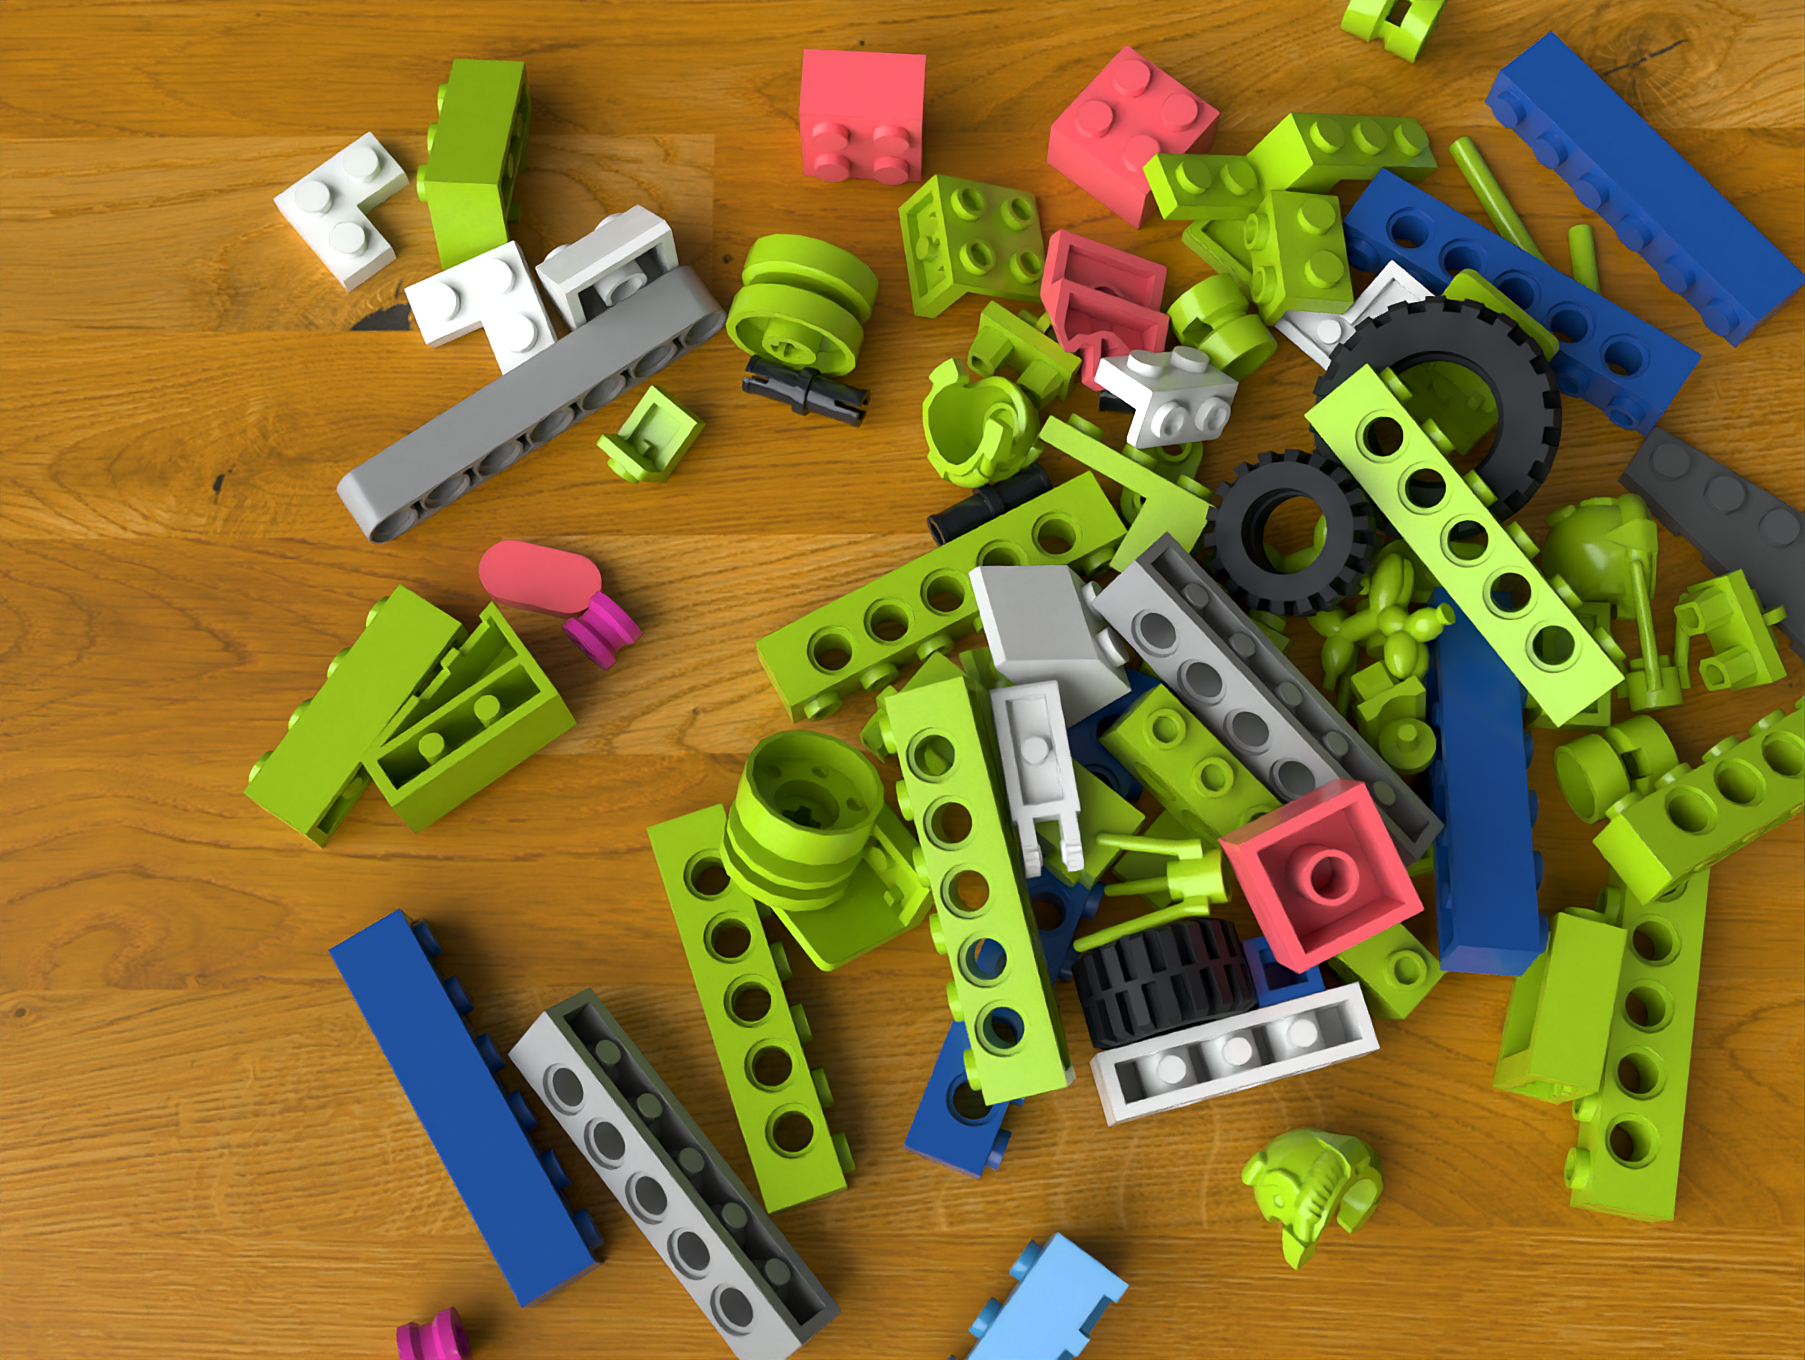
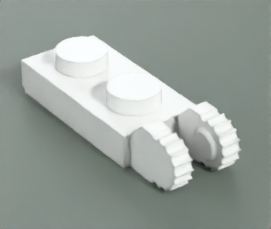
[988,680,1084,878]

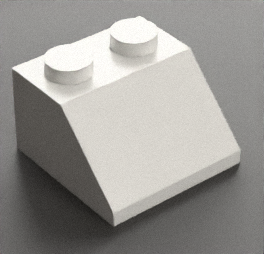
[535,205,679,332]
[969,565,1132,729]

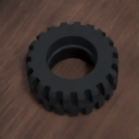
[1309,296,1562,541]

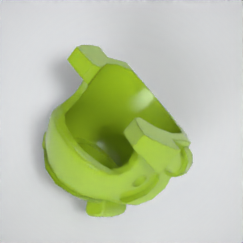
[922,358,1044,488]
[1541,493,1658,621]
[1241,1127,1384,1271]

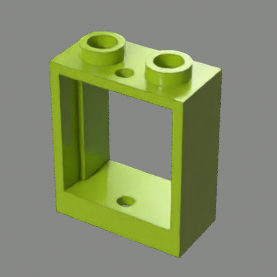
[1492,907,1628,1105]

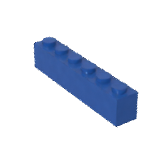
[1485,31,1805,348]
[1423,586,1549,976]
[328,908,605,1308]

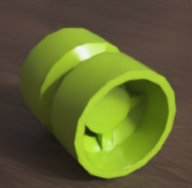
[1340,0,1448,64]
[1166,273,1278,382]
[1553,714,1679,824]

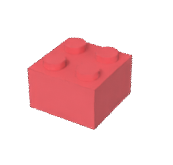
[1047,44,1220,230]
[799,49,926,185]
[1218,778,1425,974]

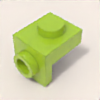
[596,385,706,484]

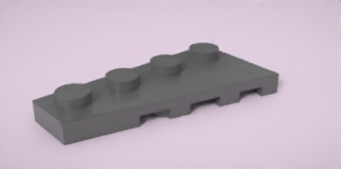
[1618,425,1805,662]

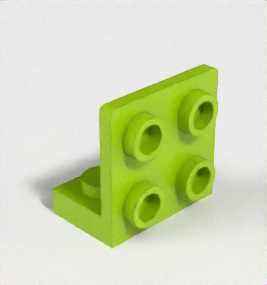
[898,174,1046,319]

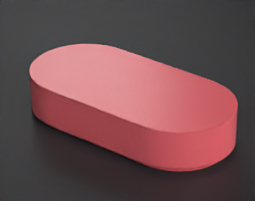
[479,540,605,620]

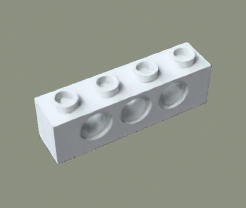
[1090,982,1380,1127]

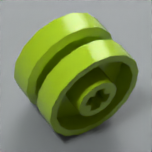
[726,234,879,378]

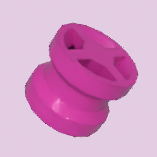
[562,591,643,671]
[396,1307,473,1360]

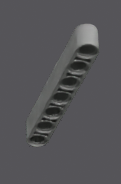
[336,265,727,544]

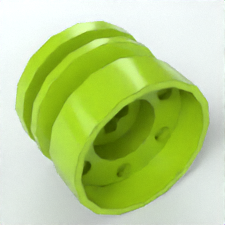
[719,730,884,912]

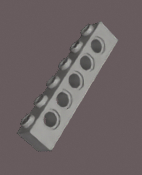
[1091,531,1445,869]
[507,987,843,1360]

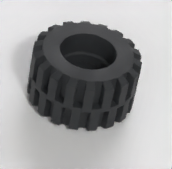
[1204,449,1384,618]
[1071,917,1258,1051]

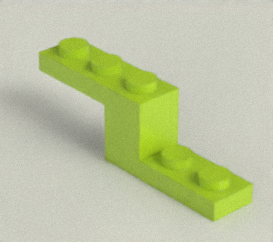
[1142,112,1438,220]
[1038,413,1295,656]

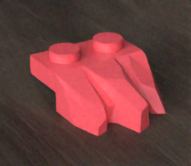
[1040,229,1170,392]

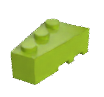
[417,58,532,271]
[359,601,578,834]

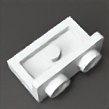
[1094,346,1239,449]

